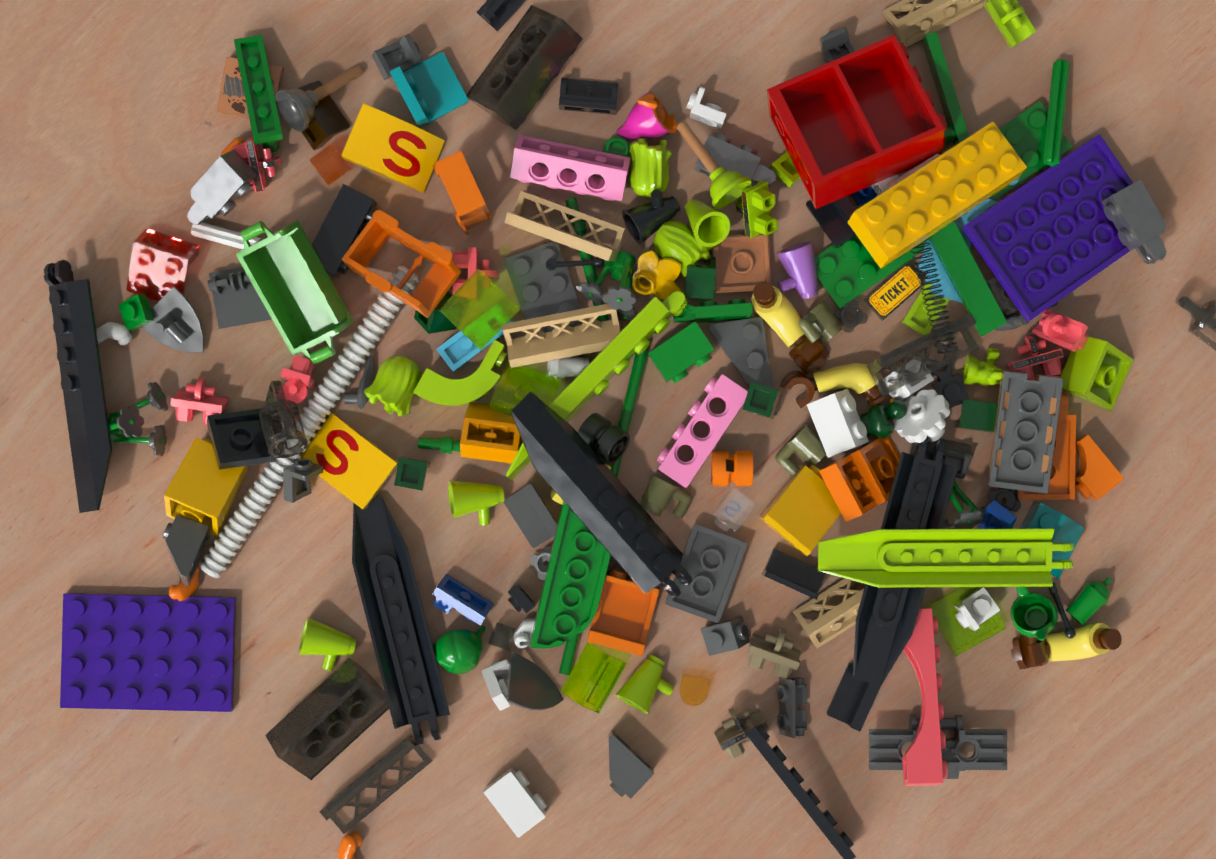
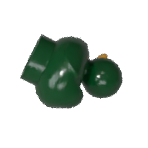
[861,398,907,438]

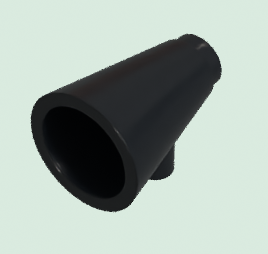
[622,189,681,244]

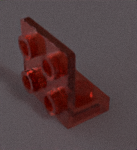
[126,228,200,301]

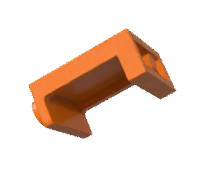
[587,570,660,656]

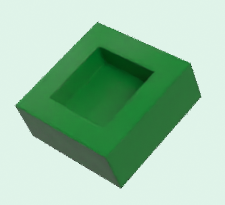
[118,294,154,331]

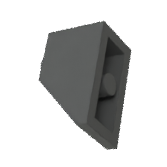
[163,515,211,586]
[609,730,654,799]

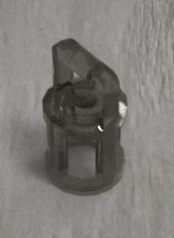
[1175,295,1216,351]
[259,380,308,458]

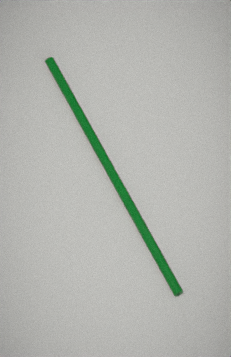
[559,346,649,675]

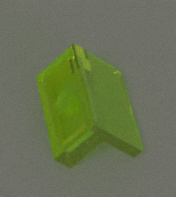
[561,643,626,713]

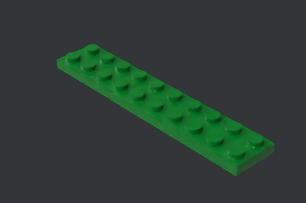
[815,101,1072,310]

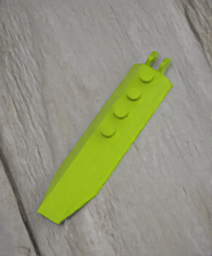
[506,290,688,480]
[818,528,1074,588]

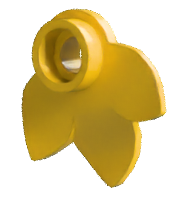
[632,250,682,300]

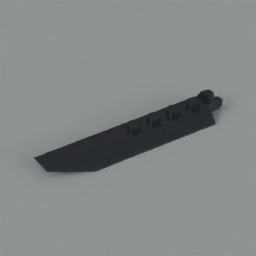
[43,260,112,513]
[510,392,693,598]
[853,436,958,686]
[352,496,450,745]

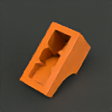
[1075,434,1124,500]

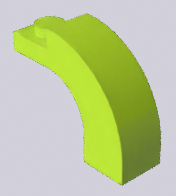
[413,340,507,406]

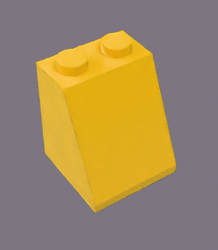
[164,437,248,538]
[759,465,841,556]

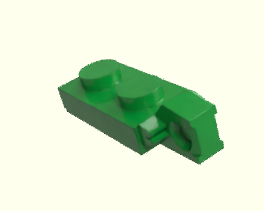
[673,299,753,323]

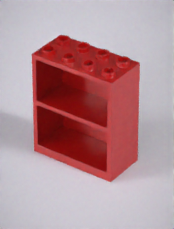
[767,35,947,209]

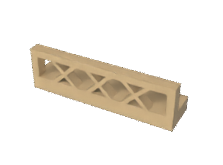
[883,0,990,48]
[504,191,627,261]
[502,304,621,368]
[793,578,864,649]

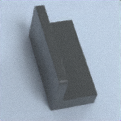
[504,483,558,548]

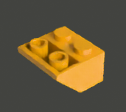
[460,403,521,463]

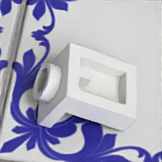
[686,86,726,130]
[882,356,934,401]
[954,587,1000,631]
[481,659,510,711]

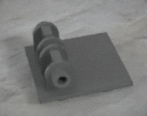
[208,267,272,329]

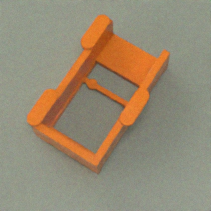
[433,151,492,235]
[341,210,461,318]

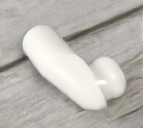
[96,322,132,345]
[513,618,535,648]

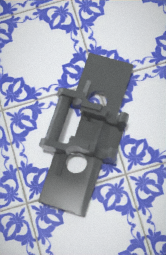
[869,715,1007,779]

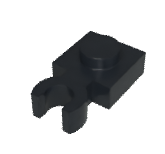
[929,357,970,408]

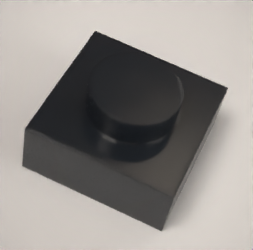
[508,583,536,614]

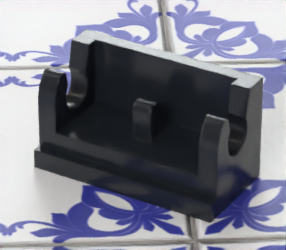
[559,78,618,115]

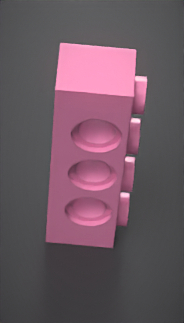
[510,135,631,201]
[656,374,748,488]

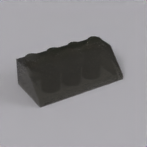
[466,5,583,130]
[265,658,389,780]

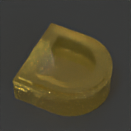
[679,674,710,706]

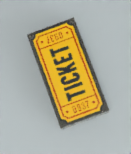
[864,262,925,321]

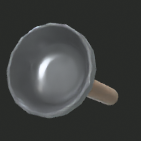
[275,65,363,132]

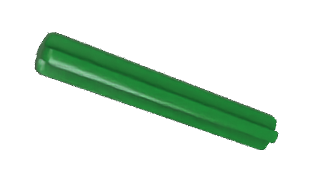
[1043,59,1070,167]

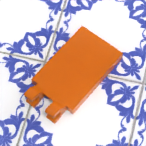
[1016,394,1076,500]

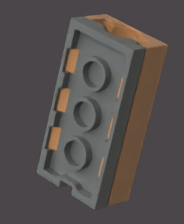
[987,370,1063,494]

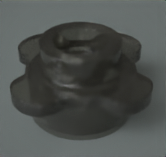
[834,299,868,333]

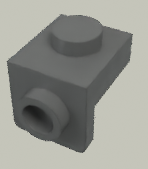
[820,27,855,63]
[372,34,421,80]
[283,459,323,503]
[701,616,750,656]

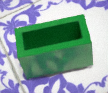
[648,322,715,384]

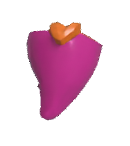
[617,92,677,139]

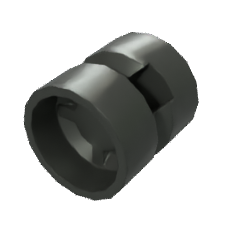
[578,413,630,465]

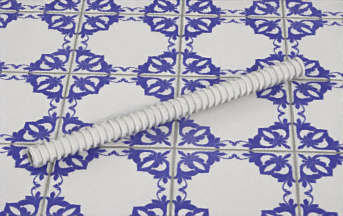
[199,265,420,578]

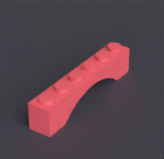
[902,609,948,786]

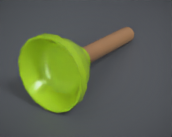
[677,121,752,209]

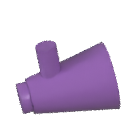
[776,241,818,299]

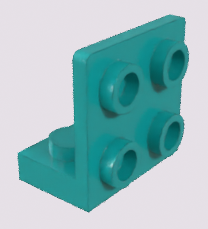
[390,52,469,128]

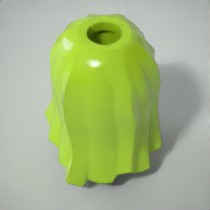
[629,138,672,197]
[653,221,715,277]
[364,355,421,417]

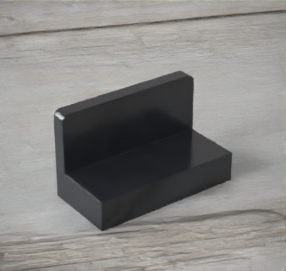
[806,196,857,248]
[762,549,826,600]
[826,663,881,732]

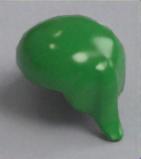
[1010,587,1058,641]
[432,626,486,674]

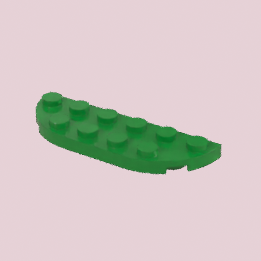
[529,501,611,649]

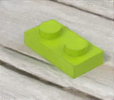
[901,282,950,337]

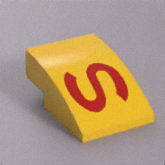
[341,103,445,194]
[301,413,398,509]

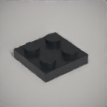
[206,408,277,470]

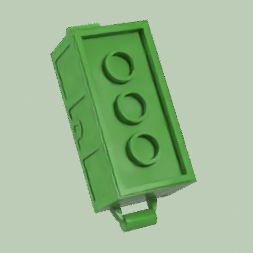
[236,220,354,364]

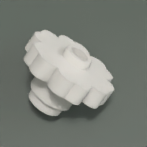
[893,389,951,443]

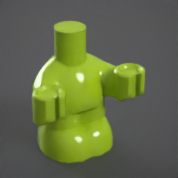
[962,348,1002,386]

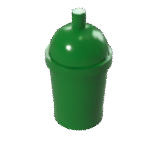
[1065,577,1112,625]

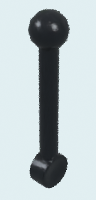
[545,257,605,271]
[1048,582,1076,639]

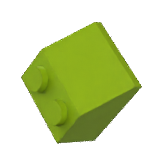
[1059,336,1134,412]

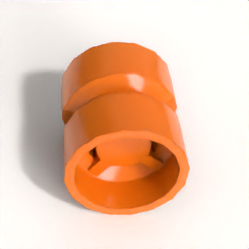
[711,450,753,486]

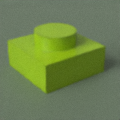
[770,152,800,188]

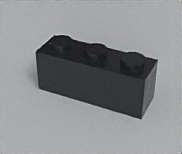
[312,184,378,278]

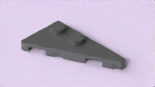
[708,317,777,416]

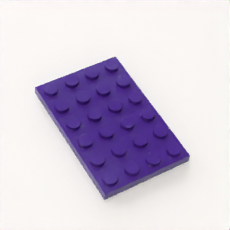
[962,134,1133,322]
[60,593,236,712]

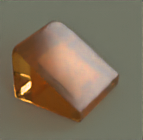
[309,144,351,186]

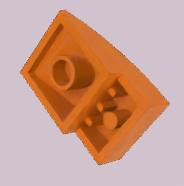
[819,436,900,522]

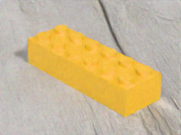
[847,122,1027,269]

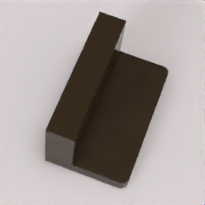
[298,81,350,150]

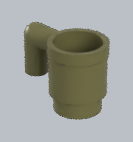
[798,300,842,343]
[775,424,826,476]
[640,475,692,519]

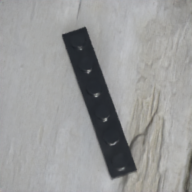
[740,719,856,859]

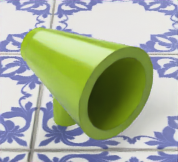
[685,199,730,247]
[448,480,504,525]
[299,617,356,671]
[615,655,674,714]

